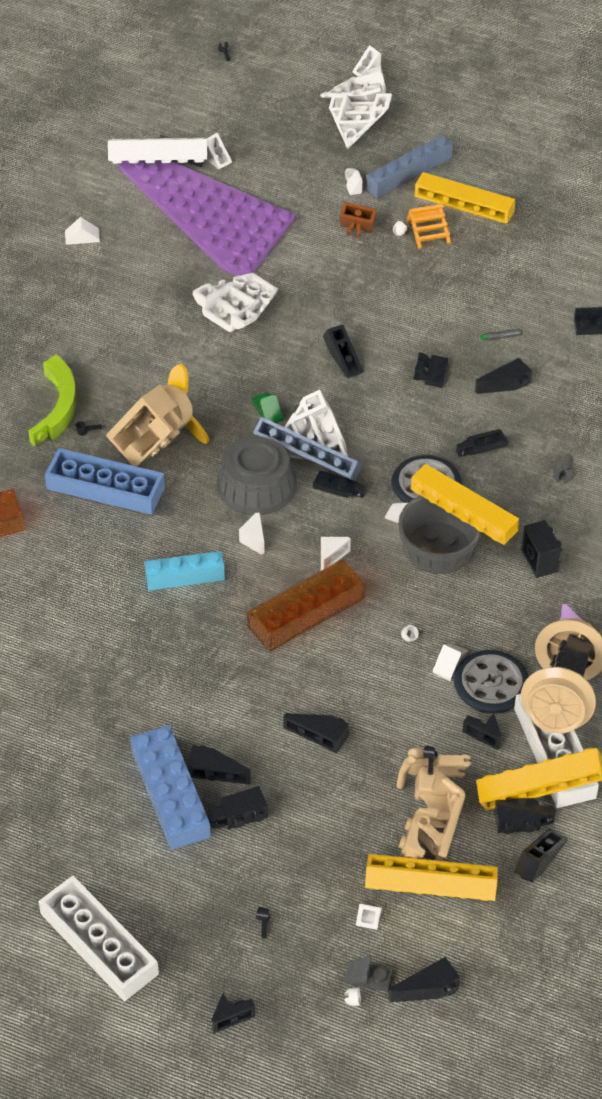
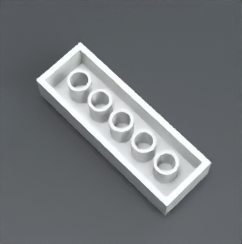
[514,694,599,808]
[38,876,159,1002]

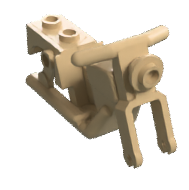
[396,747,471,861]

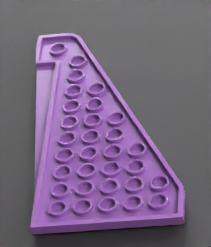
[119,160,295,276]

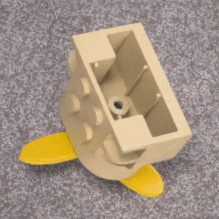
[106,363,210,467]

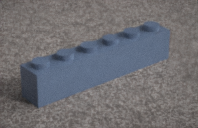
[367,135,453,198]
[253,417,363,481]

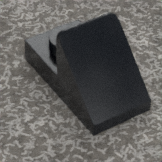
[463,713,502,750]
[211,993,255,1033]

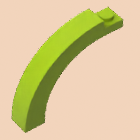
[28,354,77,446]

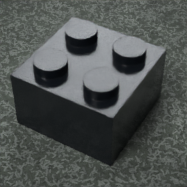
[521,520,562,578]

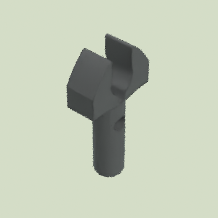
[553,454,573,484]

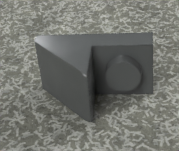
[345,956,393,992]

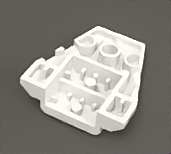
[193,273,278,332]

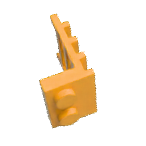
[406,204,451,249]

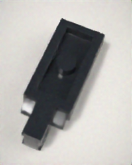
[456,429,508,457]
[313,470,366,498]

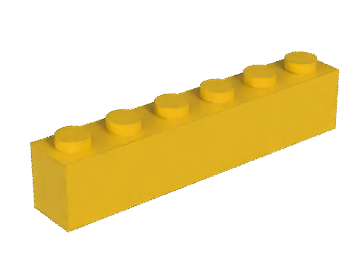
[415,172,515,224]
[411,463,519,545]
[476,748,602,811]
[365,854,498,901]

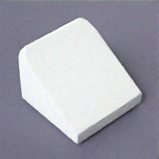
[346,170,363,195]
[385,503,407,523]
[356,904,382,930]

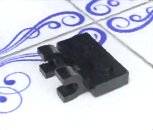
[413,352,449,388]

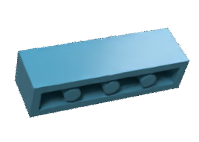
[144,551,225,591]

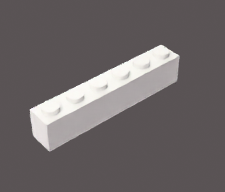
[108,138,207,164]

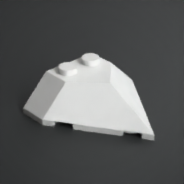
[320,66,386,102]
[329,93,392,149]
[285,390,348,460]

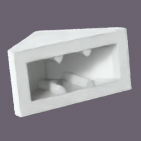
[352,45,381,76]
[206,133,232,170]
[65,217,100,245]
[239,513,264,554]
[321,537,351,572]
[433,643,469,681]

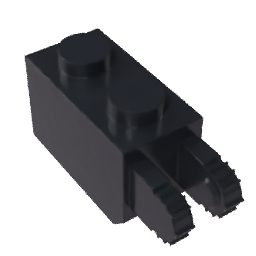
[208,786,268,830]
[494,798,556,834]

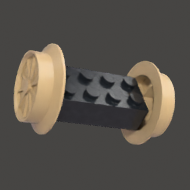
[521,618,602,733]

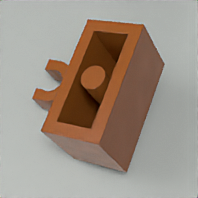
[340,202,377,238]

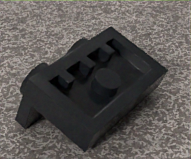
[574,307,602,335]

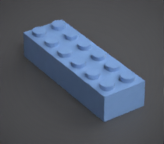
[45,448,165,515]
[130,725,211,850]

